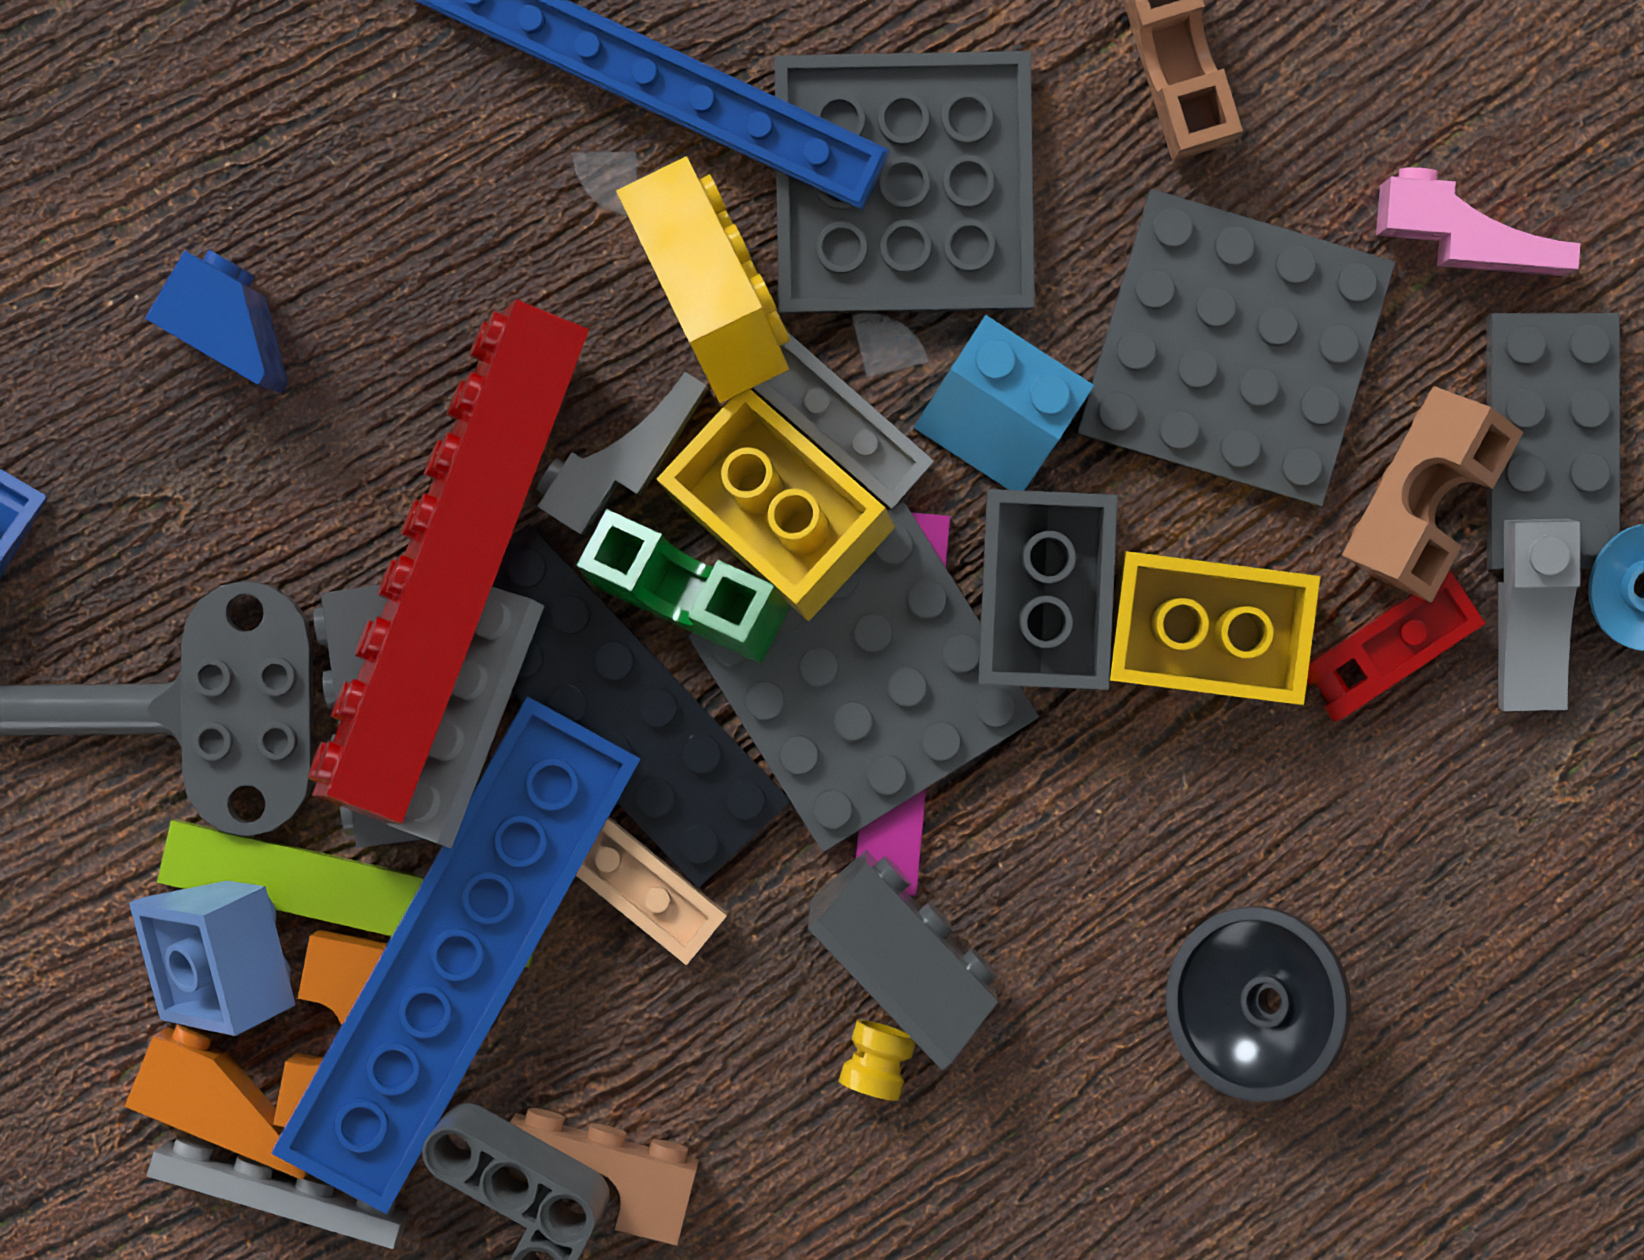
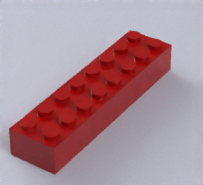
[308,299,589,824]

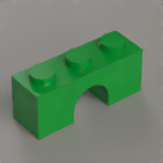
[576,509,790,664]

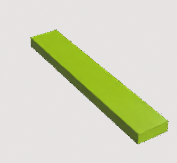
[157,819,534,968]

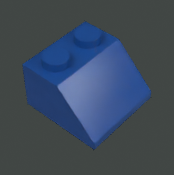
[145,249,288,394]

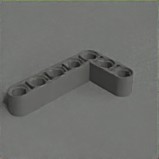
[422,1103,610,1260]

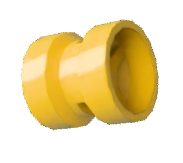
[839,1019,916,1101]

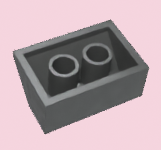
[978,489,1118,690]
[808,849,998,1071]

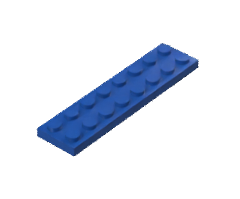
[271,695,640,1214]

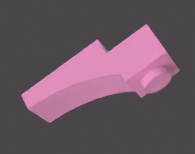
[1376,167,1581,276]

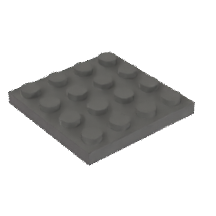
[774,51,1035,314]
[1076,189,1395,507]
[688,501,1039,852]

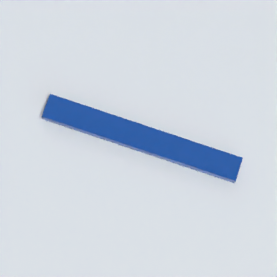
[413,0,891,211]

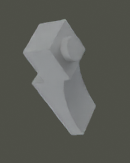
[536,372,709,536]
[1498,519,1580,711]

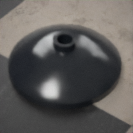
[1166,906,1351,1102]

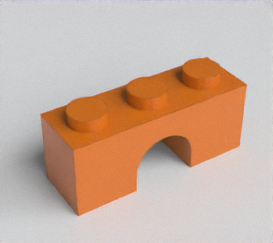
[273,929,388,1127]

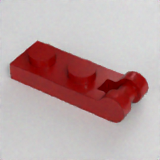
[1307,570,1486,722]

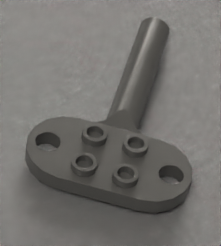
[0,581,314,836]

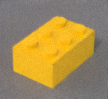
[616,156,791,403]
[657,389,896,622]
[1109,551,1320,705]

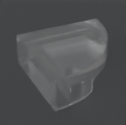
[572,152,638,217]
[852,313,929,378]

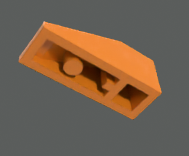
[124,1024,309,1180]

